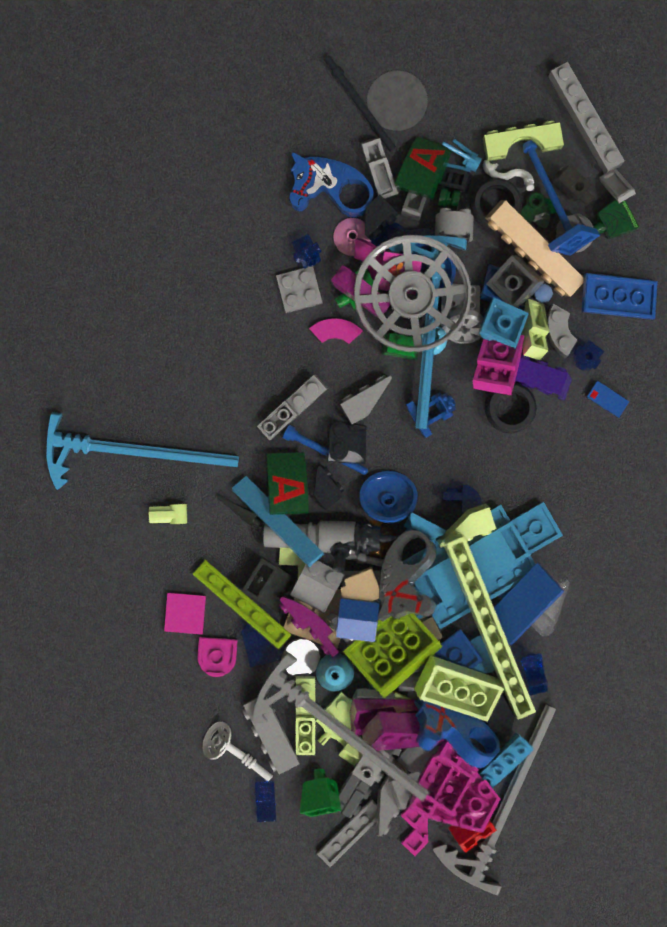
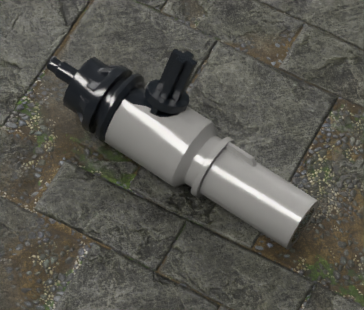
[264,521,397,573]

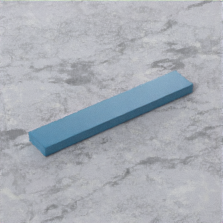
[232,476,324,567]

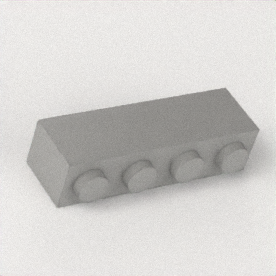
[242,696,300,774]

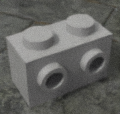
[352,749,395,786]

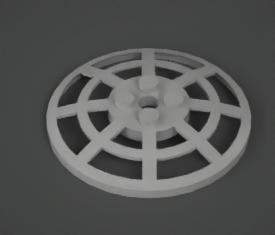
[354,235,471,352]

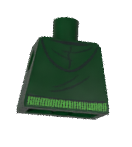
[593,200,639,240]

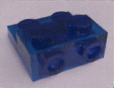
[241,618,285,667]

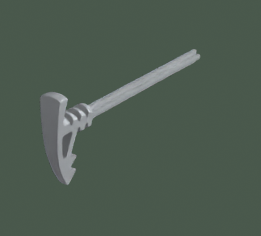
[253,653,429,801]
[433,705,556,895]

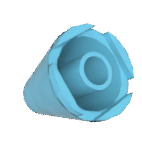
[316,653,354,691]

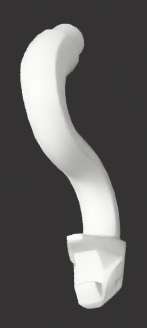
[483,160,534,191]

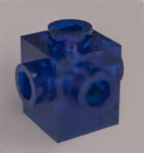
[291,234,322,269]
[573,340,604,371]

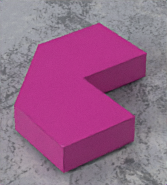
[400,806,428,856]

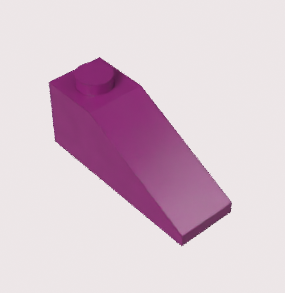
[331,265,390,318]

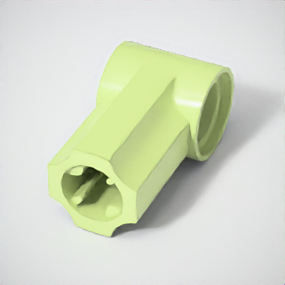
[149,504,187,524]

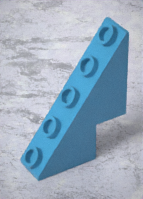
[478,732,534,788]

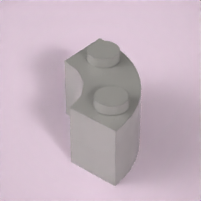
[547,304,577,358]

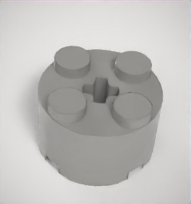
[435,208,474,242]

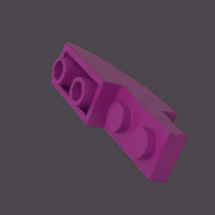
[279,597,339,657]

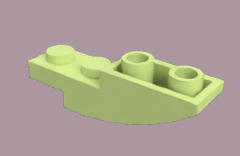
[296,676,315,755]

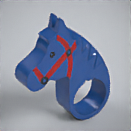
[414,699,500,768]

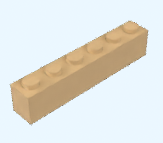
[485,200,584,297]

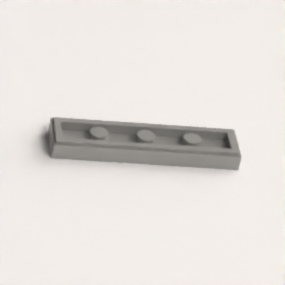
[317,798,377,867]

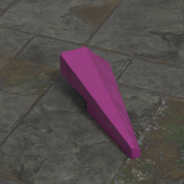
[350,699,419,736]

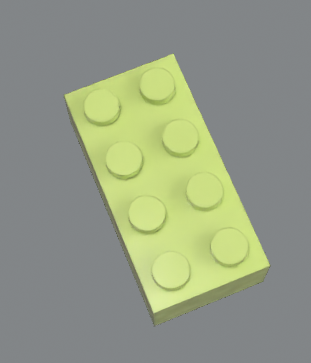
[414,655,504,721]

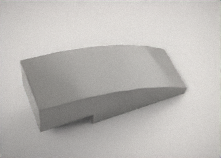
[360,137,398,198]

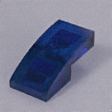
[255,781,277,823]

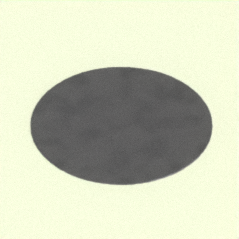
[367,71,428,131]

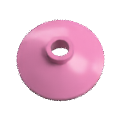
[333,218,371,256]

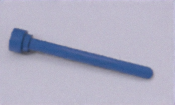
[282,425,368,475]

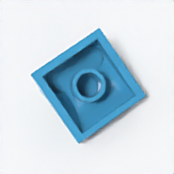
[479,298,529,348]
[404,512,446,543]

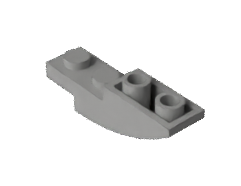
[257,375,328,441]

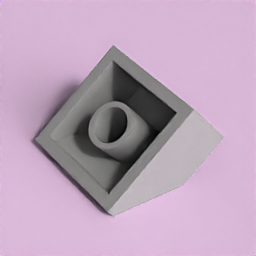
[291,561,344,613]

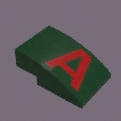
[395,137,452,200]
[265,452,309,515]

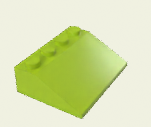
[343,614,443,698]

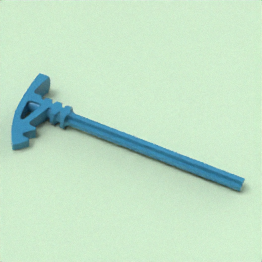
[389,236,467,429]
[47,412,239,490]

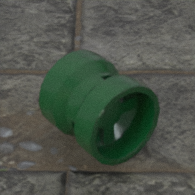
[438,187,460,210]

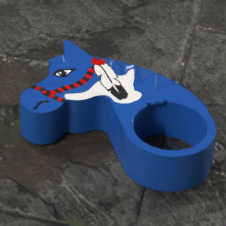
[290,153,374,217]

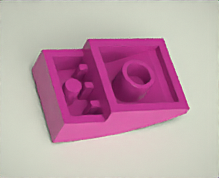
[473,335,524,395]

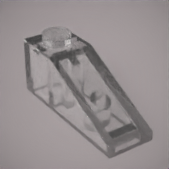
[531,579,570,637]

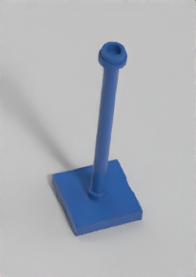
[523,140,600,256]

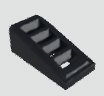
[438,167,472,193]

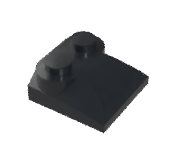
[327,422,367,464]

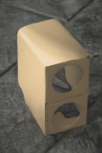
[341,567,380,602]

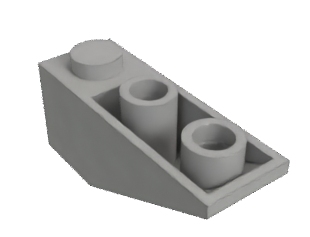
[340,375,392,425]
[376,774,400,836]

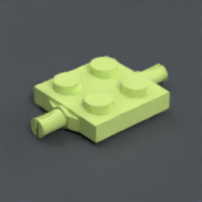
[315,692,352,746]

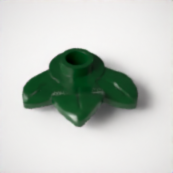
[521,192,557,229]

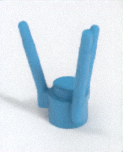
[442,139,482,172]

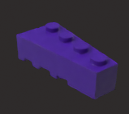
[515,355,572,401]

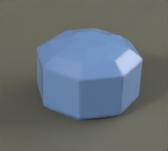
[534,284,553,303]

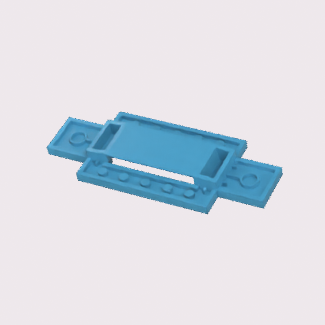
[378,502,563,629]

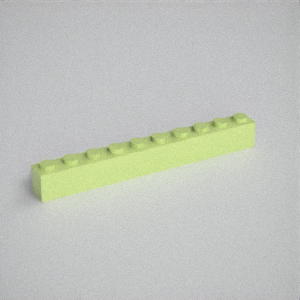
[442,533,536,720]

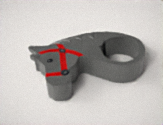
[378,530,436,621]

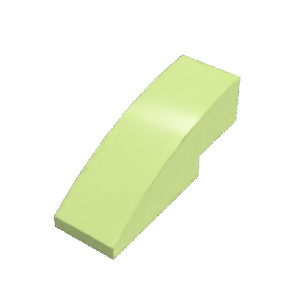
[522,299,549,360]

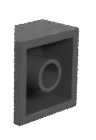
[486,255,545,308]

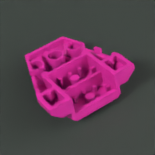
[409,740,500,833]

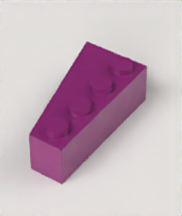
[361,712,446,751]

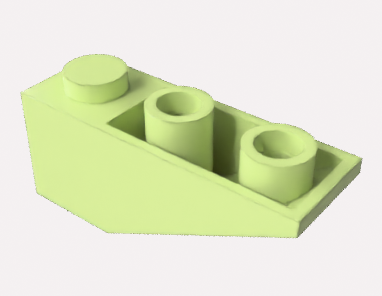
[437,504,496,548]

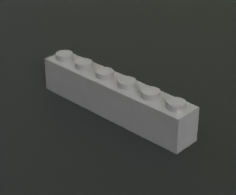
[548,62,624,174]

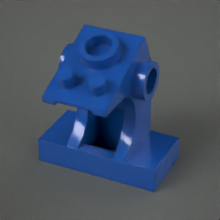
[406,392,456,439]

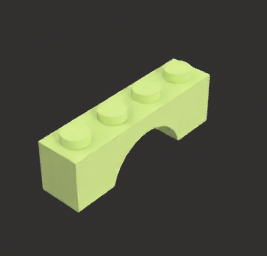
[483,121,564,161]

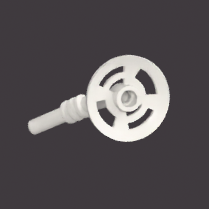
[203,722,273,782]

